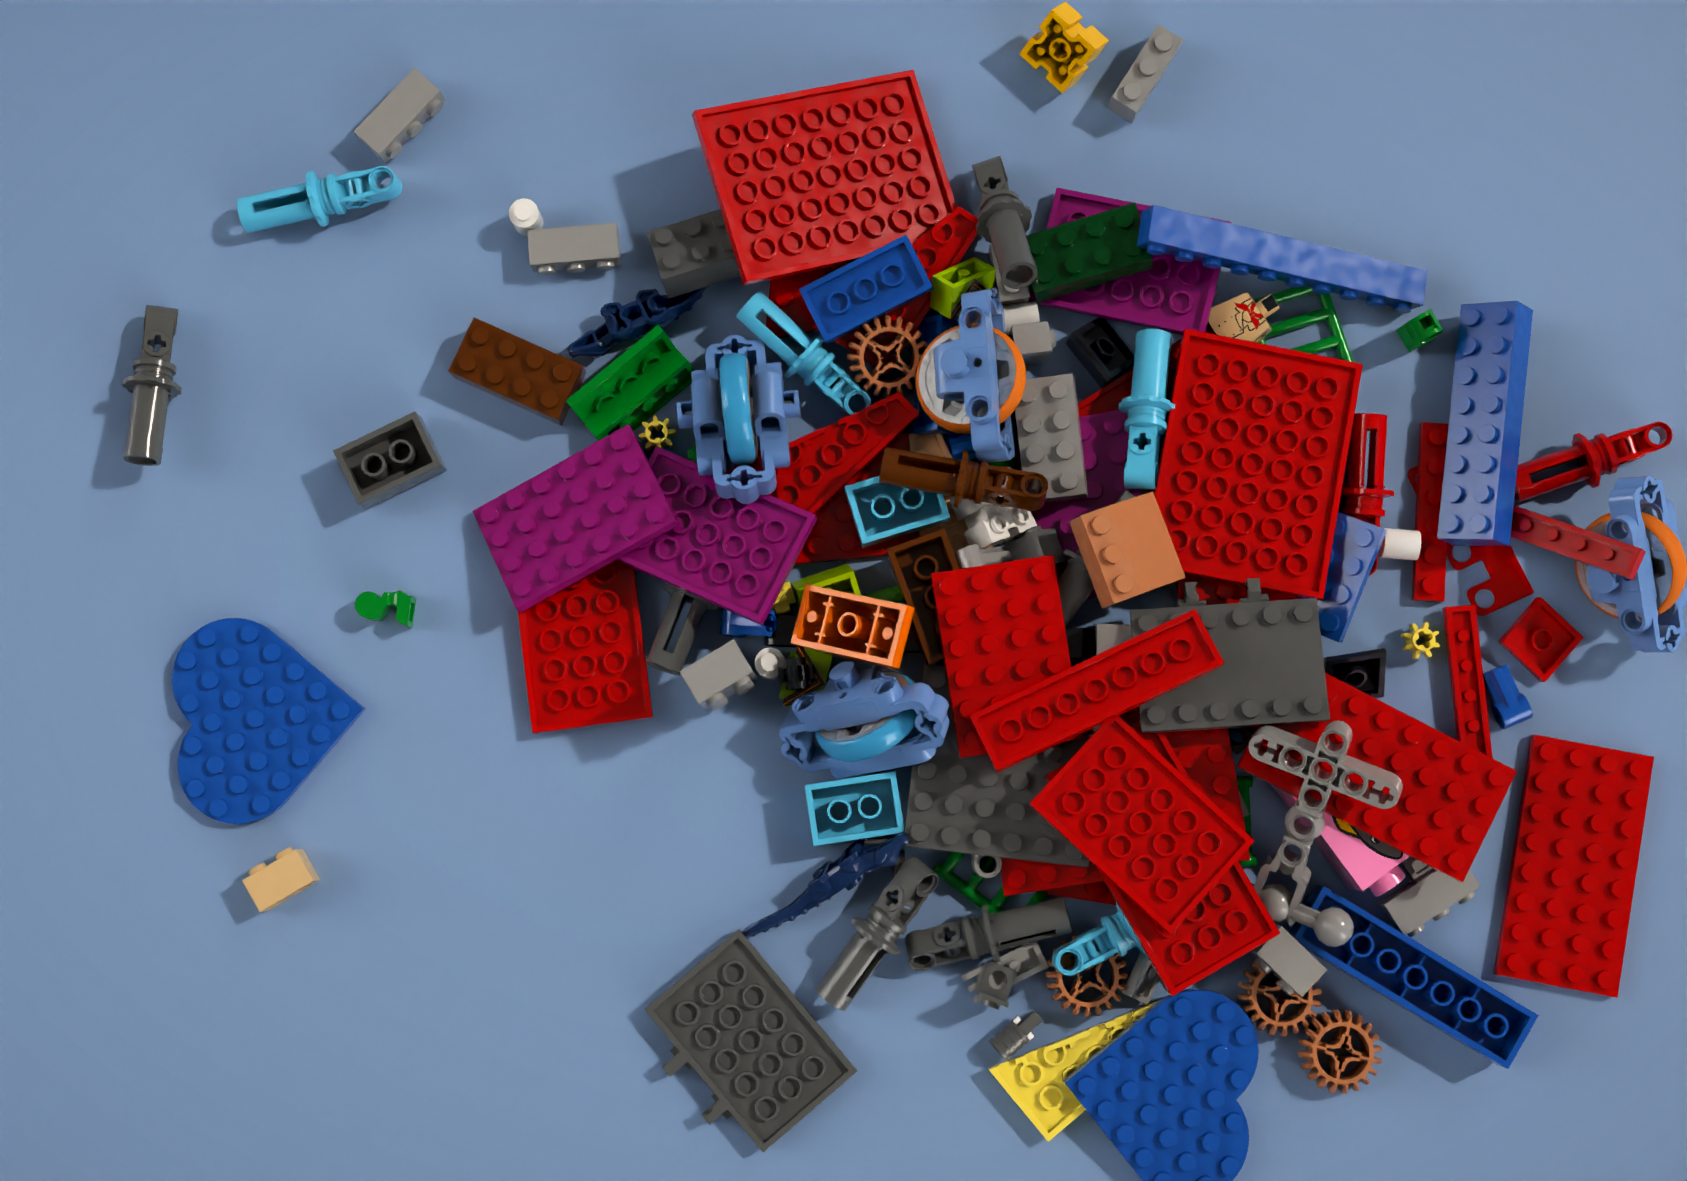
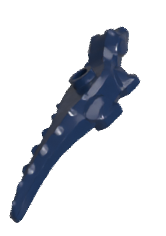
[567,286,709,358]
[742,833,909,937]

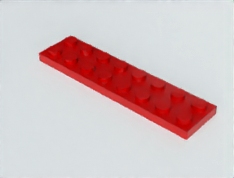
[969,609,1224,773]

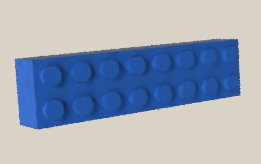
[1437,301,1533,546]
[1288,885,1539,1069]

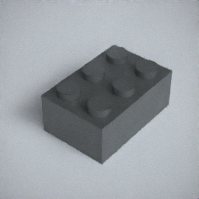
[647,209,741,299]
[333,411,447,509]

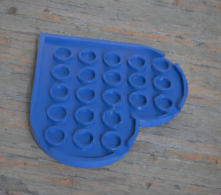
[172,618,365,824]
[1063,988,1259,1181]

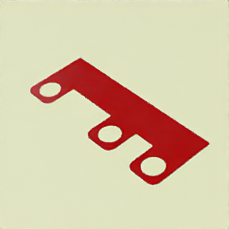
[1407,465,1534,616]

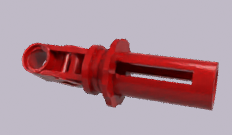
[1341,413,1394,576]
[1514,422,1673,503]

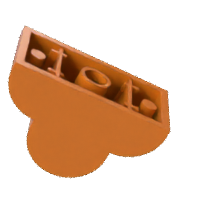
[791,584,915,670]

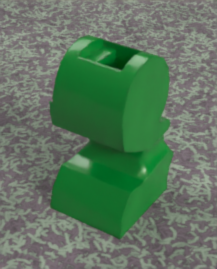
[1396,309,1443,352]
[355,590,416,628]

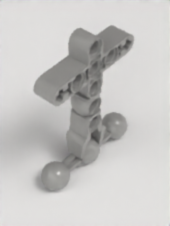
[1248,720,1403,947]

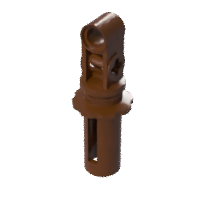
[879,447,1048,511]

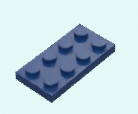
[799,234,934,344]
[1301,512,1387,643]

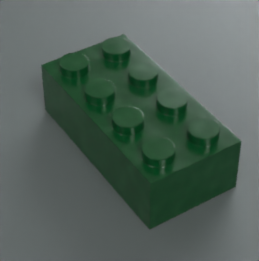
[1026,202,1153,303]

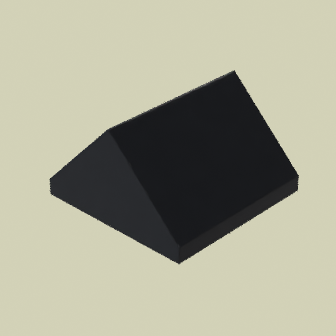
[1066,317,1134,389]
[1323,648,1387,698]

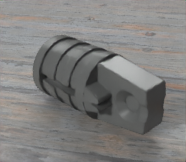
[988,1011,1043,1062]

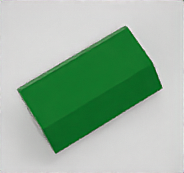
[566,325,694,441]

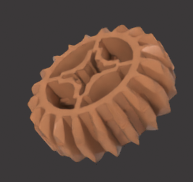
[847,315,927,397]
[1045,935,1129,1017]
[1238,961,1322,1037]
[1298,1009,1382,1094]

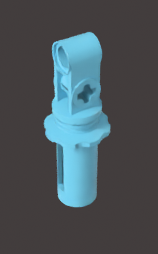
[237,166,402,233]
[736,290,871,415]
[1119,329,1175,490]
[1052,902,1145,976]

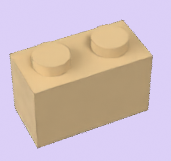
[242,847,320,912]

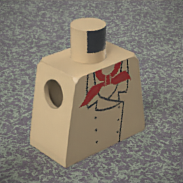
[1208,292,1280,343]

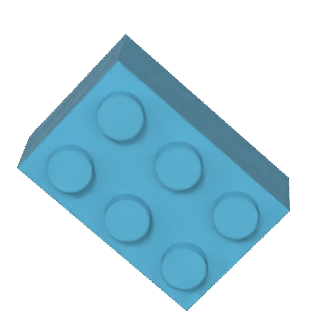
[845,476,950,549]
[805,771,905,846]

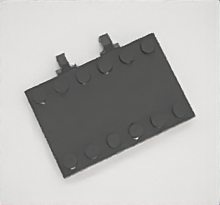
[1130,578,1330,734]
[645,929,857,1152]

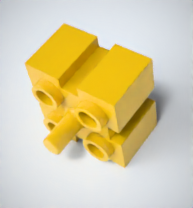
[1019,1,1109,93]

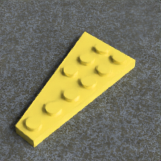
[988,1000,1160,1142]

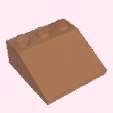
[1069,492,1186,609]

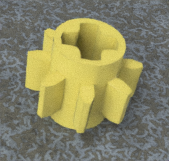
[639,415,677,451]
[771,581,796,615]
[1400,622,1440,659]

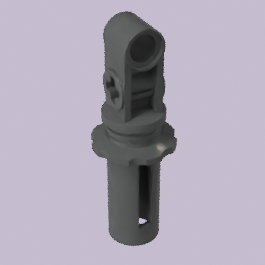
[972,156,1037,289]
[122,305,182,466]
[1057,490,1135,628]
[646,584,718,676]
[815,857,938,1011]
[905,897,1073,971]

